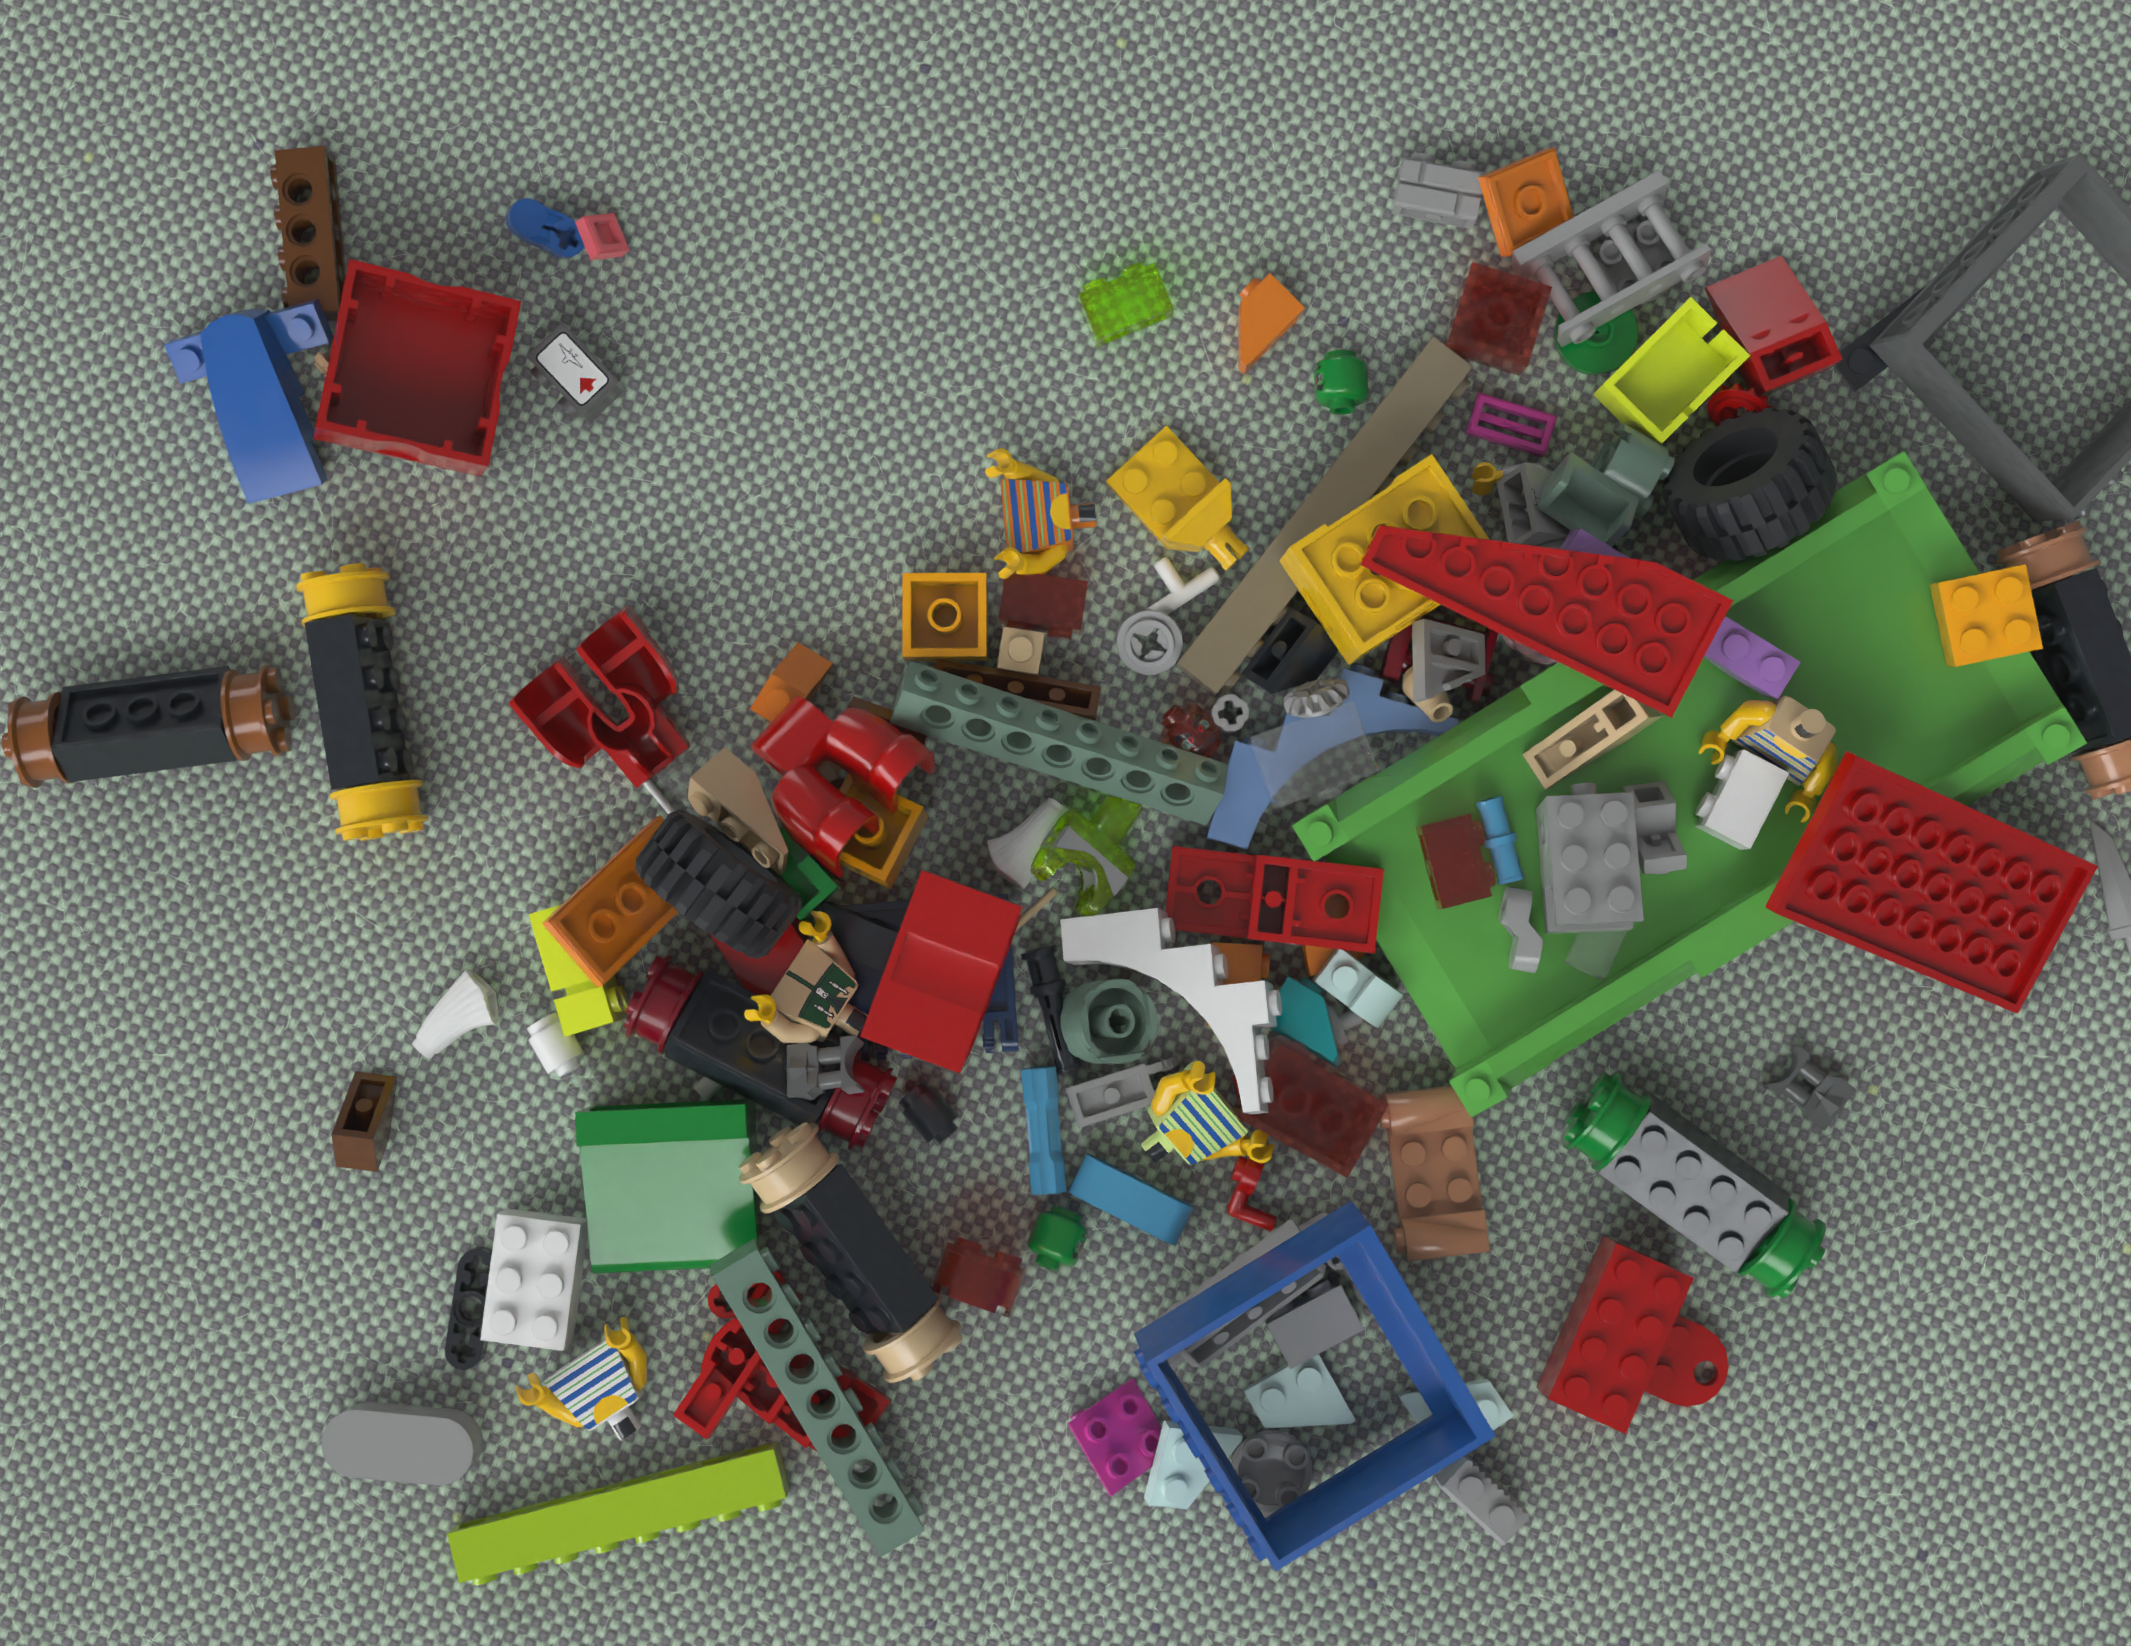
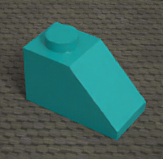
[1268,977,1342,1069]

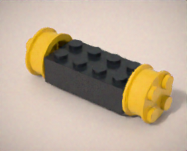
[296,563,429,841]

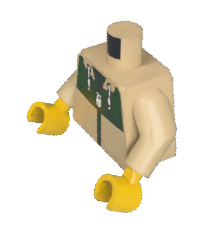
[744,910,868,1043]

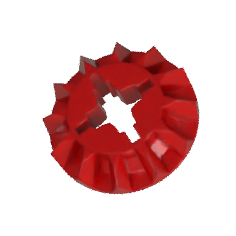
[1708,383,1773,426]

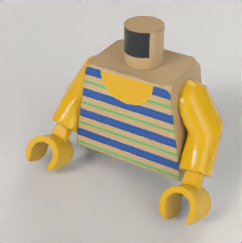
[1699,696,1839,823]

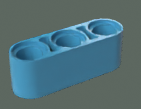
[1068,1153,1194,1245]

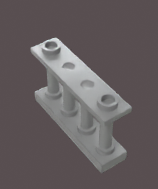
[1512,170,1711,347]

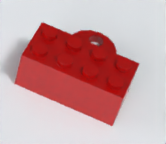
[1536,1235,1729,1434]

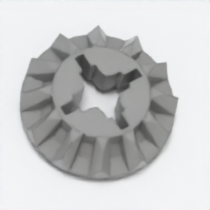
[1116,608,1183,675]
[1284,677,1350,718]

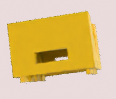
[1279,454,1490,665]

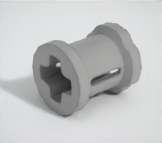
[1210,694,1249,734]

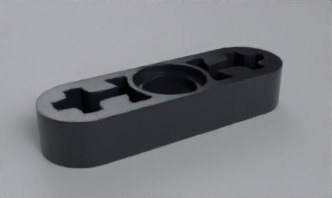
[445,1247,492,1370]

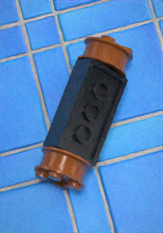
[2,665,296,788]

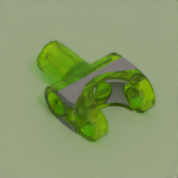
[1030,794,1143,917]

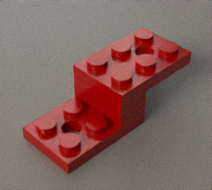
[1165,846,1384,953]

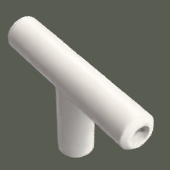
[1145,557,1220,615]

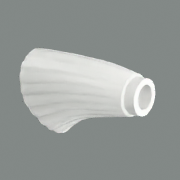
[987,797,1069,889]
[412,970,498,1059]

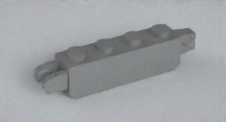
[1157,1212,1327,1369]

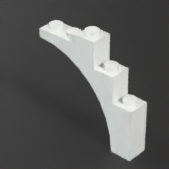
[1060,908,1282,1114]

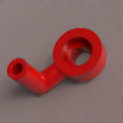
[1227,1155,1277,1231]

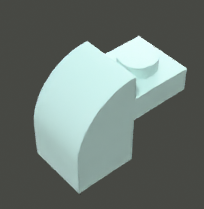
[1313,949,1404,1028]

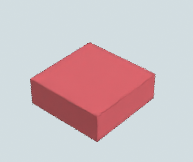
[575,213,630,260]

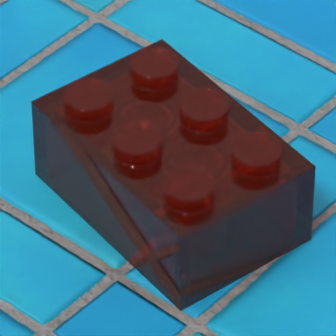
[1232,1037,1389,1178]

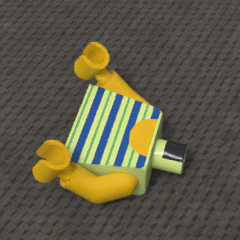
[1141,1061,1274,1165]

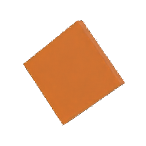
[1478,147,1574,257]

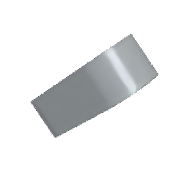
[322,1401,483,1486]

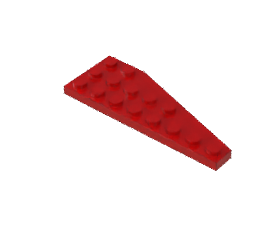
[1359,525,1734,718]

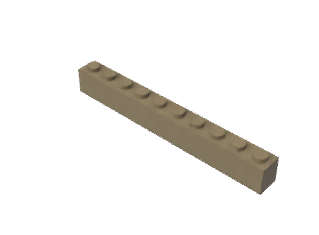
[1176,336,1473,697]

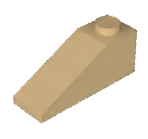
[1522,690,1662,790]

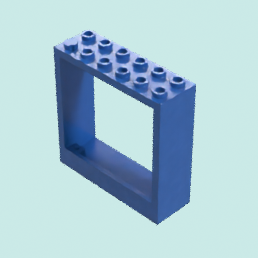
[1133,1200,1496,1572]

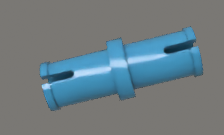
[1476,796,1525,885]

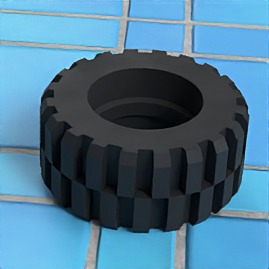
[1662,408,1837,561]
[635,809,802,959]

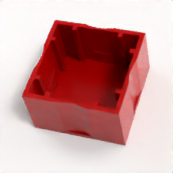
[313,259,522,477]
[860,870,1025,1074]

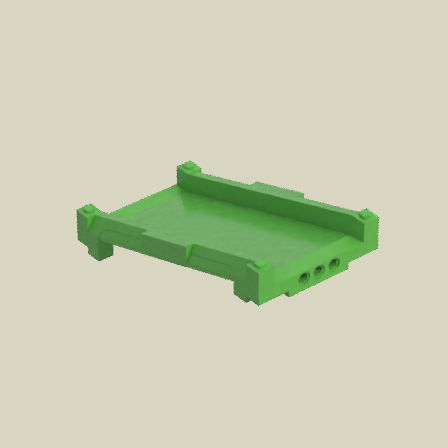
[1292,450,2087,1118]

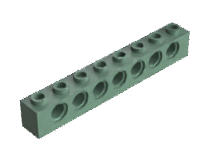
[890,661,1228,825]
[709,1239,925,1557]

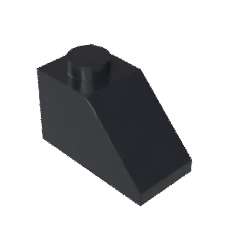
[1241,608,1339,694]

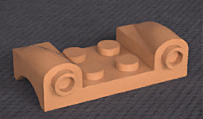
[1378,1085,1490,1262]

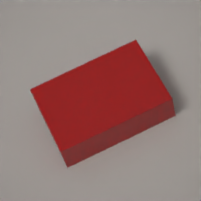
[709,916,810,996]

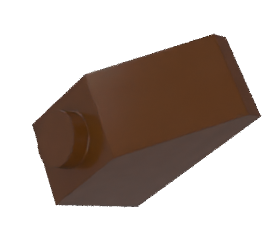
[331,1071,397,1172]

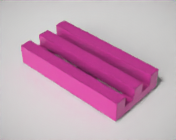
[1465,392,1557,458]

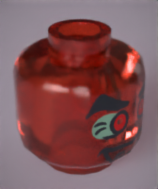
[1160,703,1222,758]

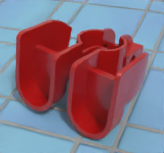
[508,605,691,788]
[750,695,936,879]

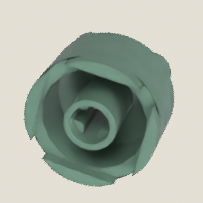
[1591,423,1675,518]
[1061,979,1158,1064]

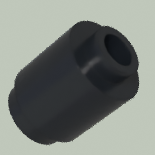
[899,1081,959,1144]

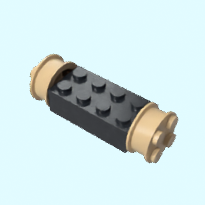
[738,1122,963,1383]

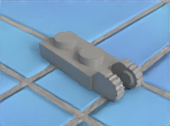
[1066,1055,1180,1128]

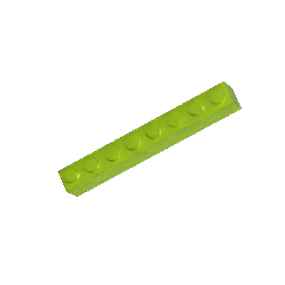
[447,1441,790,1585]

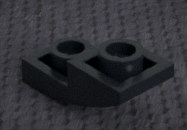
[810,901,899,971]

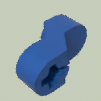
[505,198,584,259]

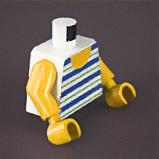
[515,1317,647,1441]

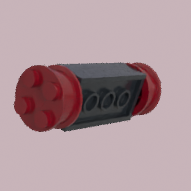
[624,954,898,1151]

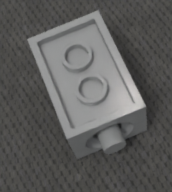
[1536,783,1644,934]

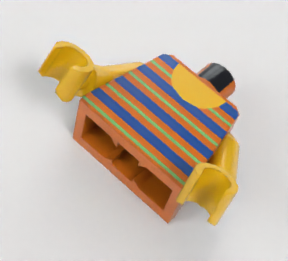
[985,448,1096,579]

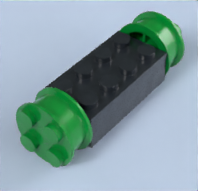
[1562,1072,1826,1299]

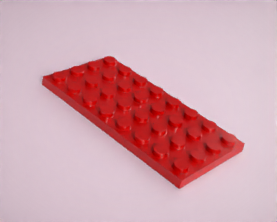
[1765,751,2098,1014]

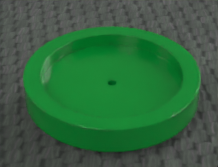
[1554,291,1638,375]

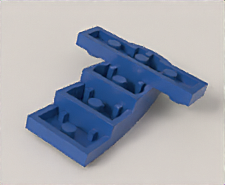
[164,299,334,504]

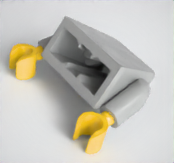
[1471,462,1571,549]

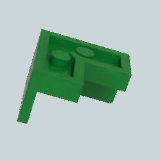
[771,827,844,921]

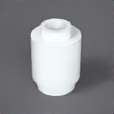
[527,1012,585,1077]

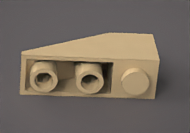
[688,747,789,876]

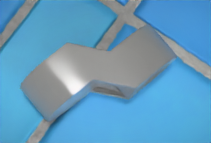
[1498,886,1544,973]

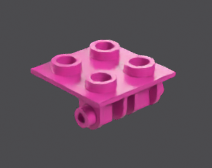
[1067,1378,1162,1496]

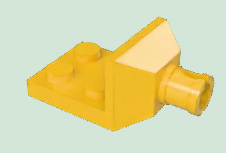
[1106,425,1250,571]

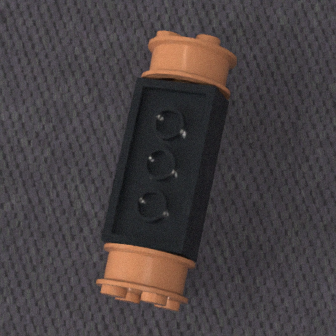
[1995,520,2131,800]

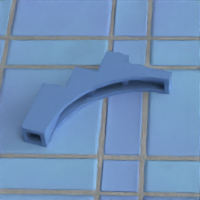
[1205,664,1459,850]

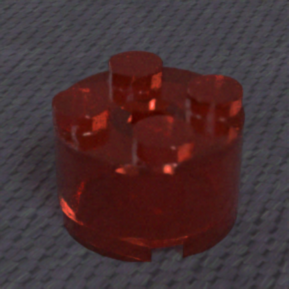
[931,1237,1026,1318]

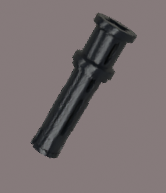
[1020,945,1082,1073]

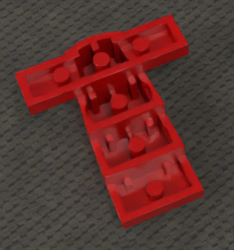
[673,1279,892,1453]

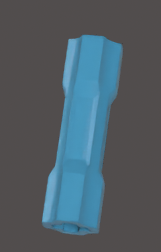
[1021,1066,1066,1195]

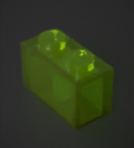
[1078,262,1174,348]

